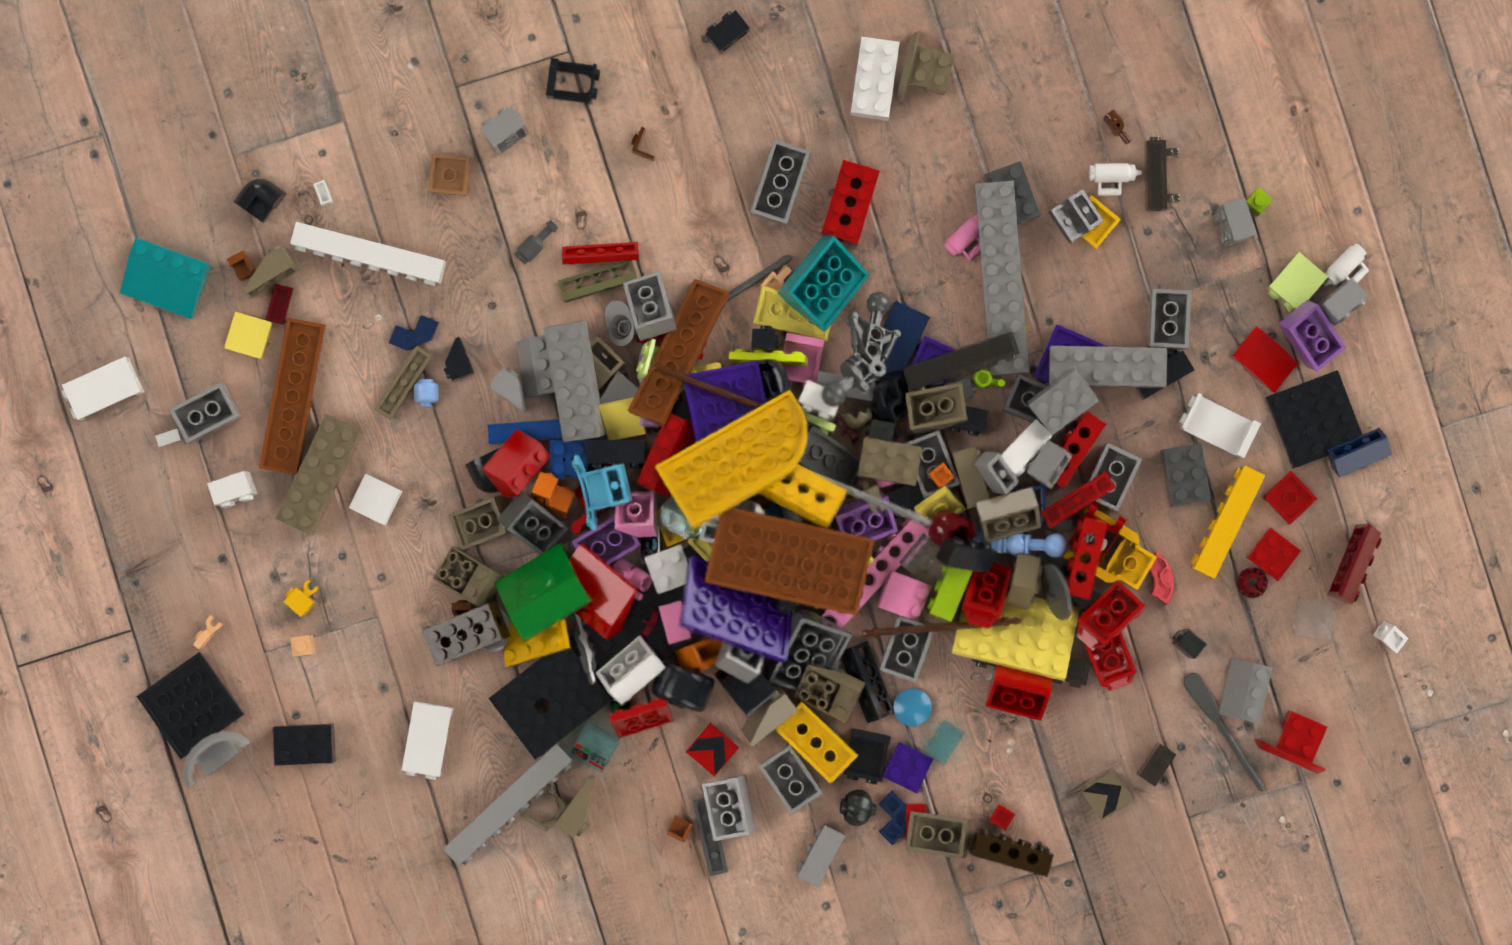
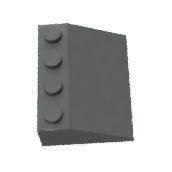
[764,607,853,691]

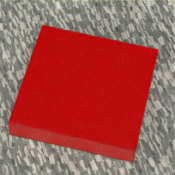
[1263,471,1318,525]

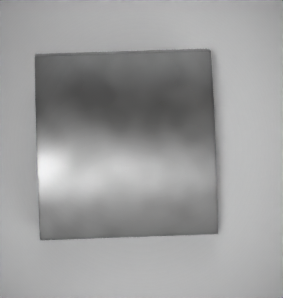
[1048,189,1104,244]

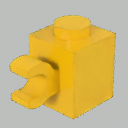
[284,579,319,617]

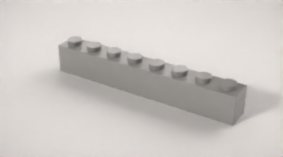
[443,743,573,866]

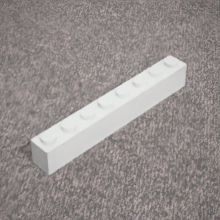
[290,222,446,286]

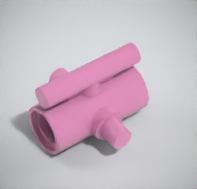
[613,558,653,601]

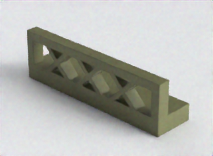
[558,261,637,303]

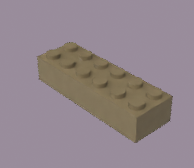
[275,414,363,535]

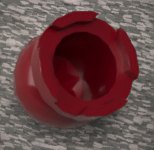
[927,510,977,547]

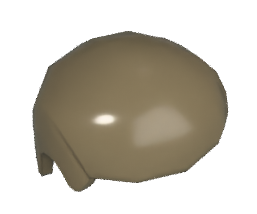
[841,406,873,429]

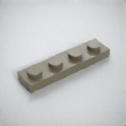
[374,345,433,420]

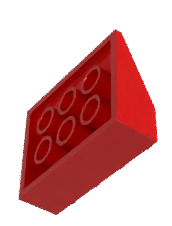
[570,543,638,639]

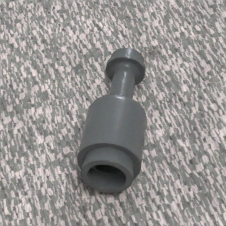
[514,220,558,264]

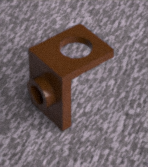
[631,127,655,161]

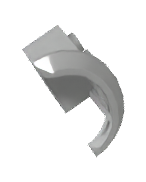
[183,731,250,789]

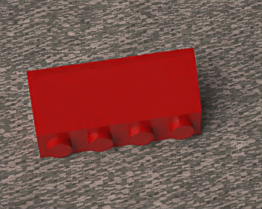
[636,413,696,499]

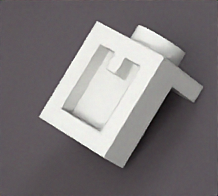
[1373,621,1409,653]

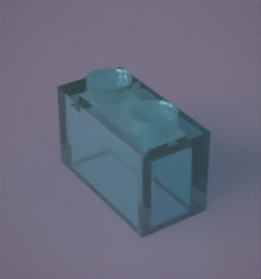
[923,720,964,765]

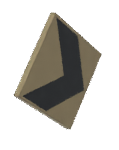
[1081,771,1134,821]

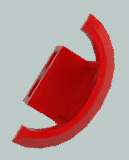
[1254,710,1328,774]

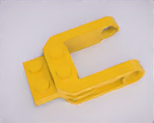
[1061,505,1157,590]

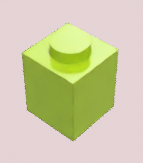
[1246,187,1273,217]

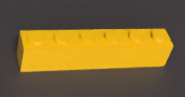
[1191,465,1265,579]

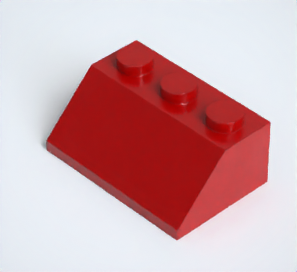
[481,430,551,497]

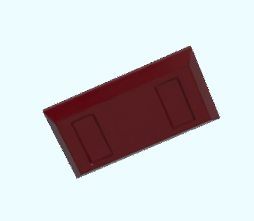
[265,284,294,325]

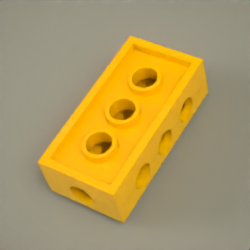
[759,464,847,529]
[775,702,859,784]

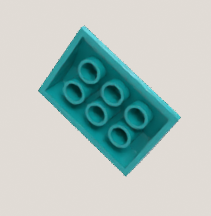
[777,236,870,332]
[120,238,212,319]

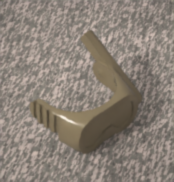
[521,789,567,831]

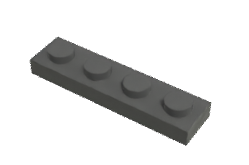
[693,798,728,876]

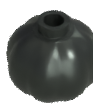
[840,789,876,826]

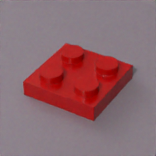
[1247,528,1301,581]

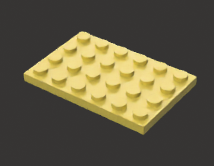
[952,581,1080,681]

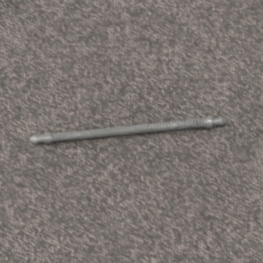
[804,467,931,526]

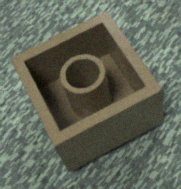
[1005,553,1043,610]

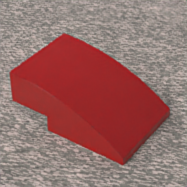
[1230,326,1298,393]

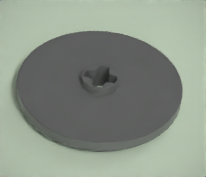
[1041,564,1072,621]

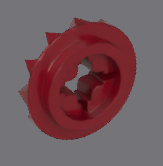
[1237,567,1268,598]

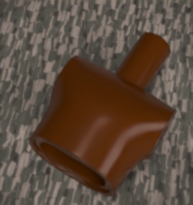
[1103,110,1132,145]

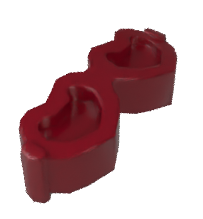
[833,417,859,444]
[638,608,659,638]

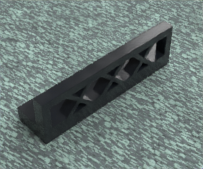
[841,641,894,723]

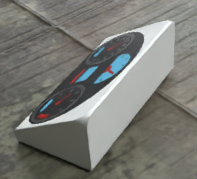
[641,525,660,564]

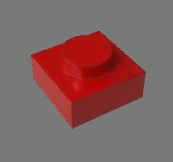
[989,804,1016,831]

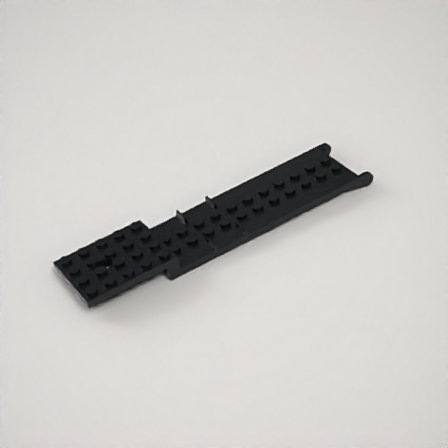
[488,544,704,760]

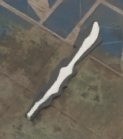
[569,613,597,684]

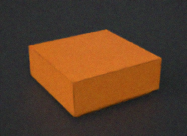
[928,462,955,489]

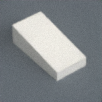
[313,180,334,207]
[155,429,182,447]

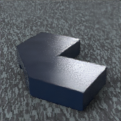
[389,315,439,350]
[879,791,906,845]

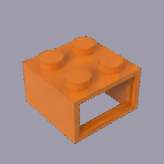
[675,638,723,672]

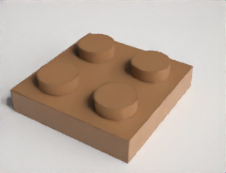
[428,154,471,196]

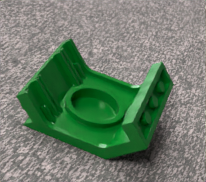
[495,543,592,642]

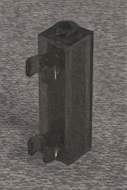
[1144,137,1180,211]

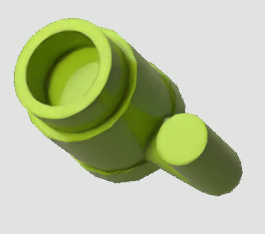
[972,369,1005,389]

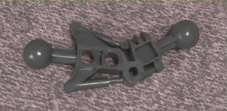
[821,292,901,407]

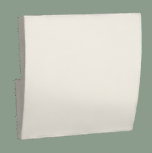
[349,473,402,526]

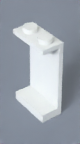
[62,357,145,421]
[1179,393,1261,459]
[402,701,454,780]

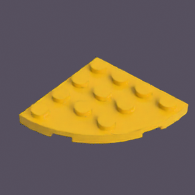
[504,618,570,667]

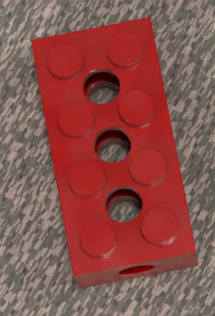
[821,160,880,246]
[1054,411,1106,489]
[1064,516,1108,599]

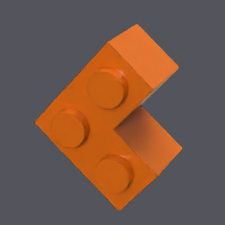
[531,472,575,518]

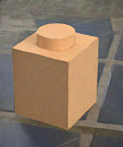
[290,635,315,657]

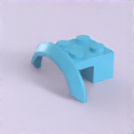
[572,455,633,531]

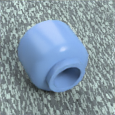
[414,379,439,407]

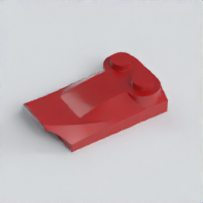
[963,563,1013,629]
[1076,580,1146,651]
[1083,632,1137,691]

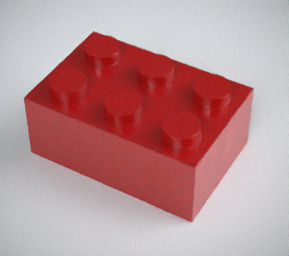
[985,665,1053,721]

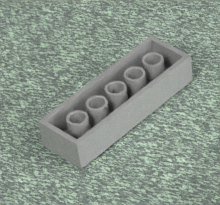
[544,320,606,442]
[1049,346,1167,388]

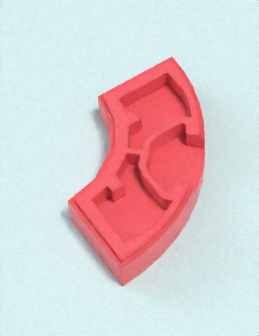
[1149,552,1174,605]

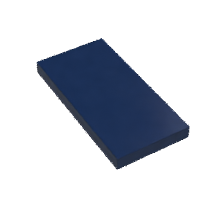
[880,301,930,373]

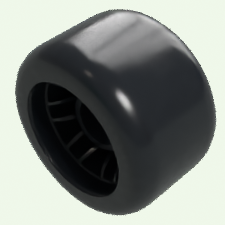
[652,661,715,712]

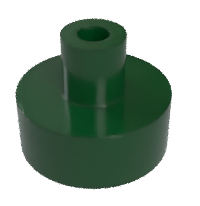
[610,700,631,713]

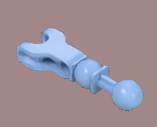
[972,523,1068,558]

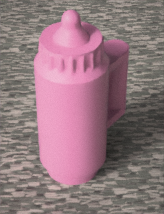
[944,215,980,262]

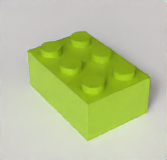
[926,565,972,622]

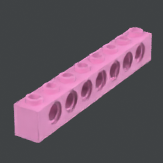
[821,518,928,627]

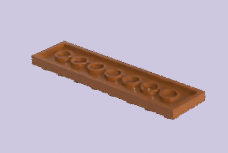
[628,279,730,426]
[259,318,326,475]

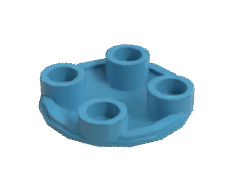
[894,688,932,726]

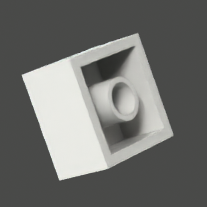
[207,471,258,508]
[645,544,688,594]

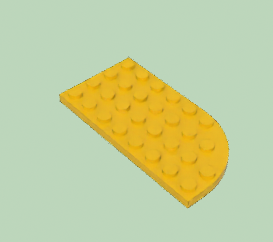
[655,390,808,529]

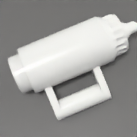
[1089,163,1142,196]
[1323,243,1369,286]

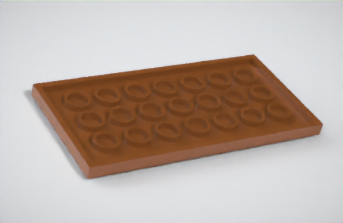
[704,508,874,616]

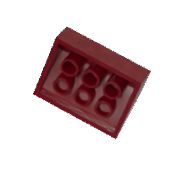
[1327,523,1382,604]

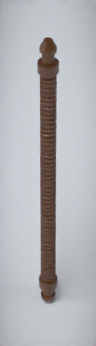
[651,364,764,409]
[862,617,1020,638]

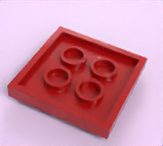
[609,698,674,739]

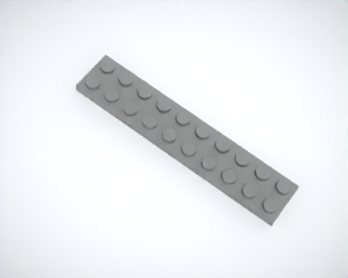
[975,180,1029,375]

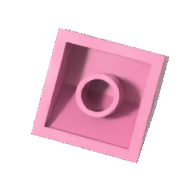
[615,491,657,537]
[877,570,932,622]

